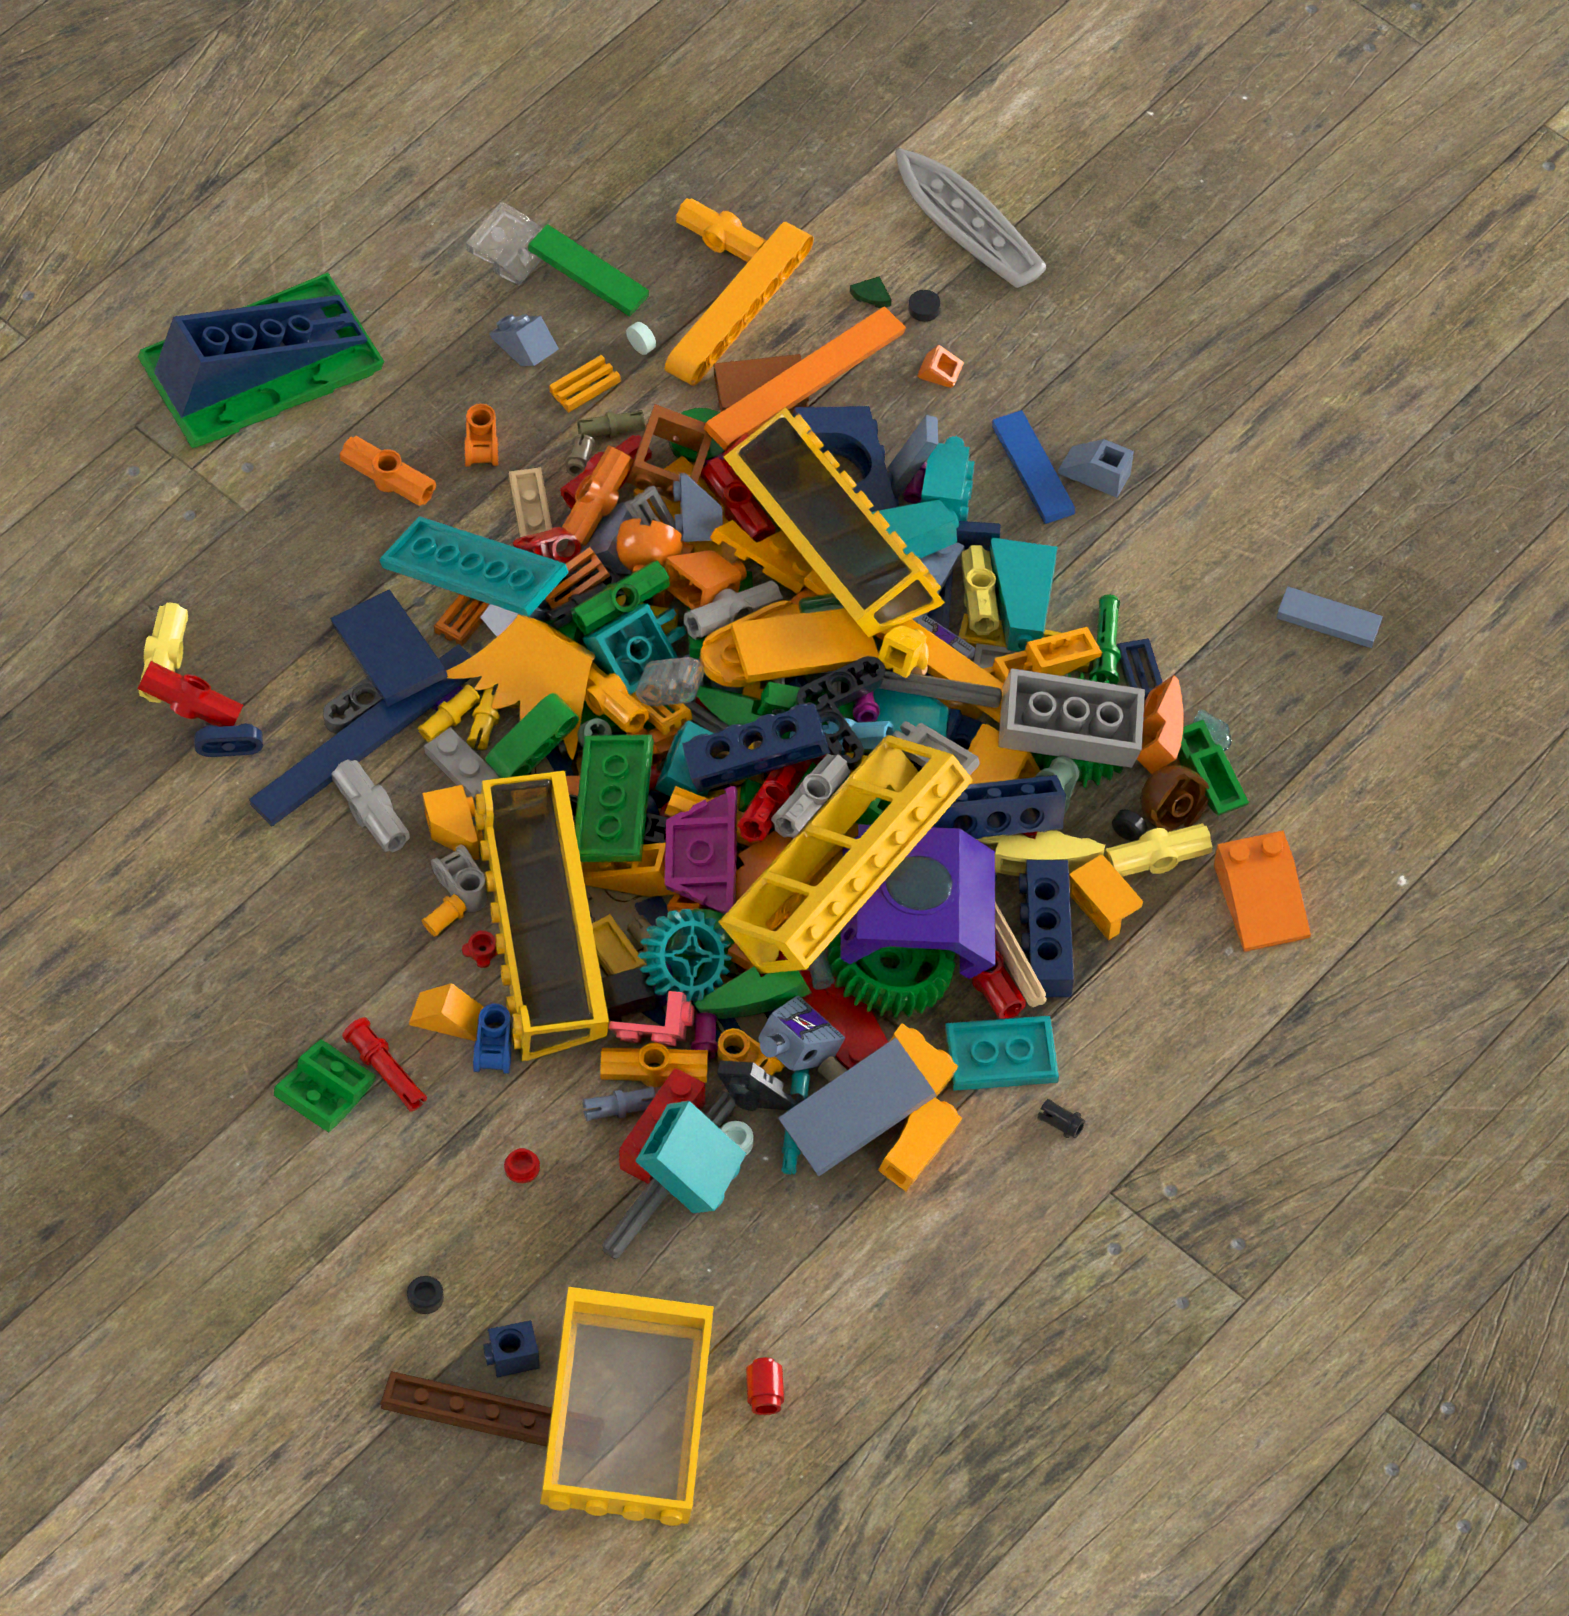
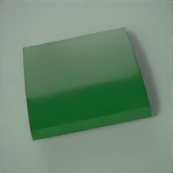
[273,1039,376,1133]

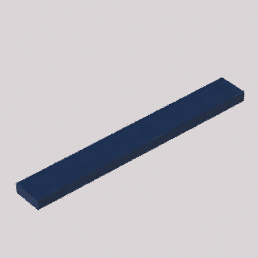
[249,644,472,827]

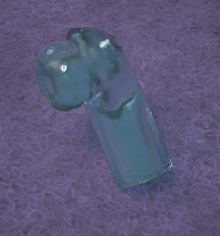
[1193,709,1232,751]

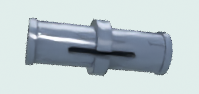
[582,1087,655,1121]

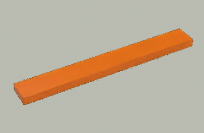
[703,306,906,451]

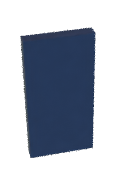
[330,589,448,707]

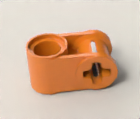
[465,403,498,467]

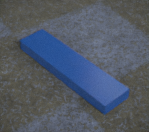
[992,410,1075,524]

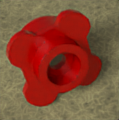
[462,930,500,968]

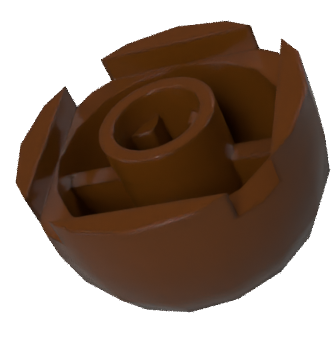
[1140,765,1209,832]

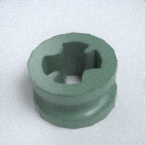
[577,718,612,747]

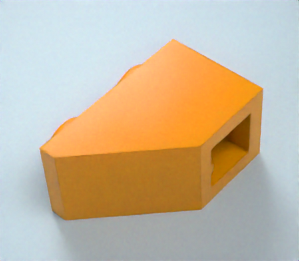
[422,785,484,860]

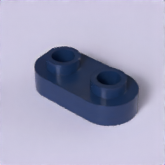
[194,723,263,757]

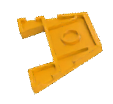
[710,491,834,594]

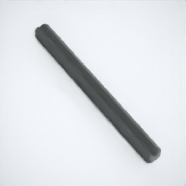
[806,669,1002,708]
[602,1091,736,1259]

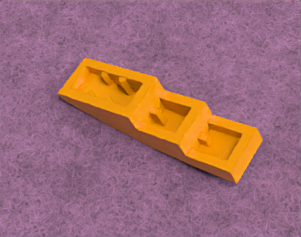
[972,627,1102,708]

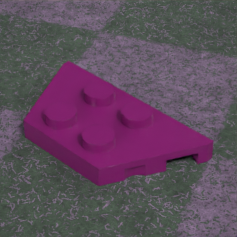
[665,786,738,915]

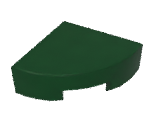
[850,276,892,308]

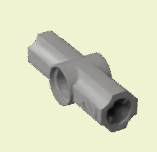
[684,580,783,640]
[771,754,851,838]
[331,759,410,852]

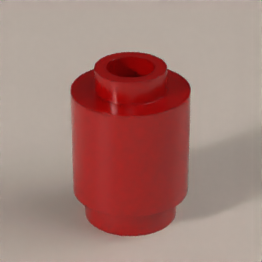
[746,1357,784,1415]

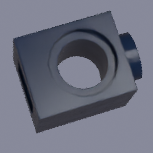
[483,1320,540,1378]

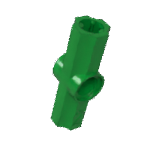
[570,560,671,635]

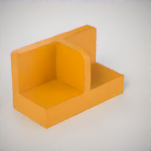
[1069,855,1143,941]

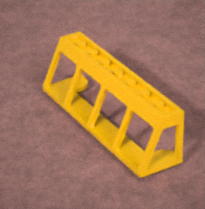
[719,735,973,974]

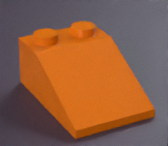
[1214,830,1311,952]

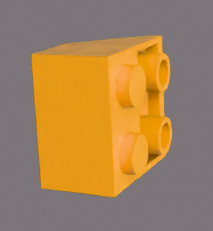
[968,724,1040,784]

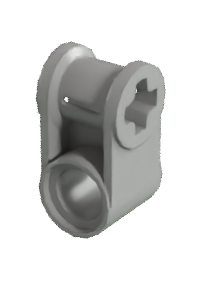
[431,844,487,912]

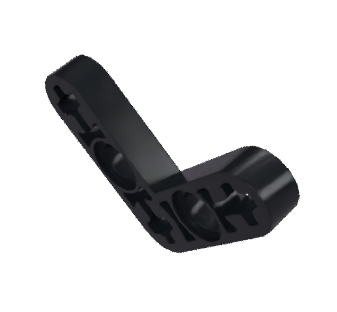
[795,656,885,771]

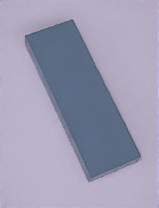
[887,415,938,498]
[1277,587,1383,648]

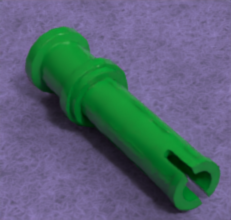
[1089,594,1121,685]

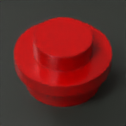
[504,1148,540,1184]

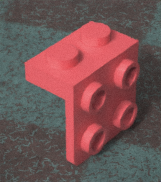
[608,991,695,1047]

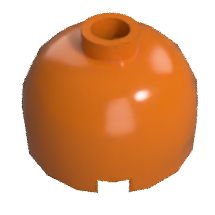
[616,518,684,573]

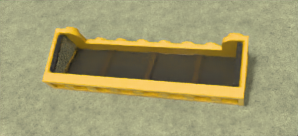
[724,407,945,638]
[475,771,609,1061]

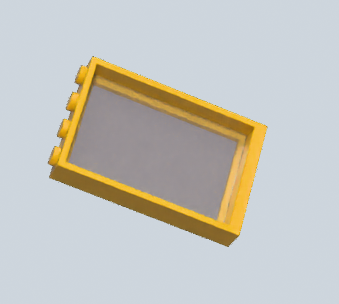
[540,1287,714,1526]

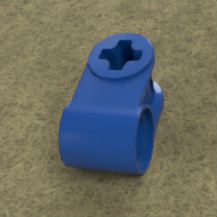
[473,1003,511,1074]

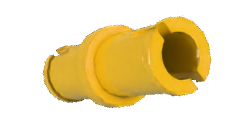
[417,684,481,743]
[466,686,500,750]

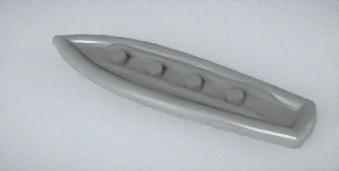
[895,148,1046,288]

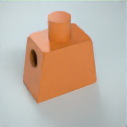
[665,550,747,610]

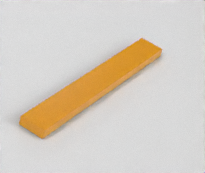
[803,560,1004,723]

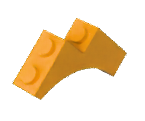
[878,1023,962,1192]

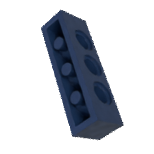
[682,703,830,793]
[932,775,1066,839]
[1019,860,1074,997]

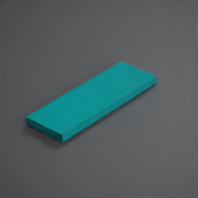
[379,516,569,617]

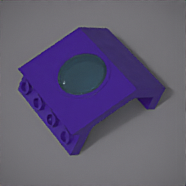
[840,824,995,979]

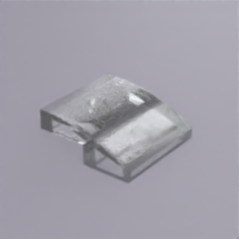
[466,201,542,286]

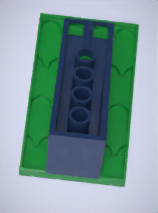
[138,272,385,449]

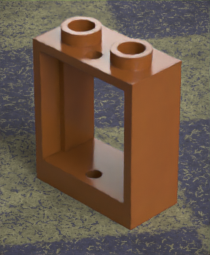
[626,404,712,503]

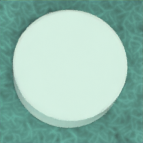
[626,322,656,355]
[720,1121,754,1155]

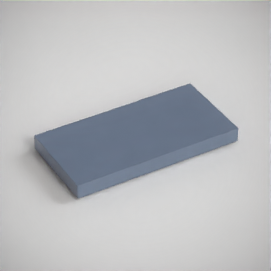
[778,1038,937,1177]

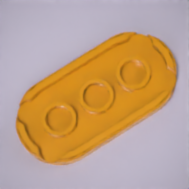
[700,600,800,687]

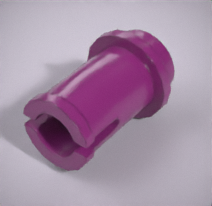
[903,462,927,504]
[853,683,880,723]
[691,1012,718,1060]

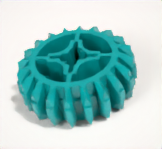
[638,909,733,1003]

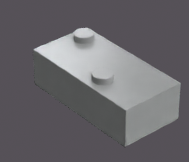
[998,668,1145,768]

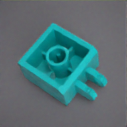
[921,435,975,521]
[582,603,687,694]

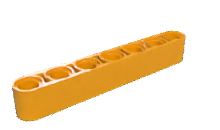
[664,221,814,386]

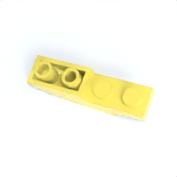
[976,830,1105,876]

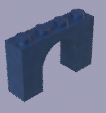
[787,406,900,532]

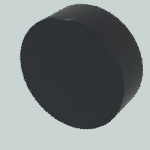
[908,290,941,322]
[1112,809,1148,842]
[407,1276,444,1314]

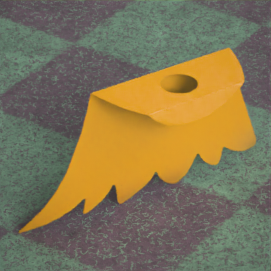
[446,614,595,760]

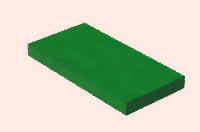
[575,735,654,862]

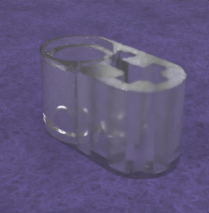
[636,657,705,706]

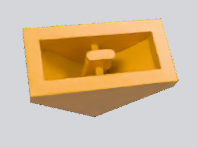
[409,983,484,1041]

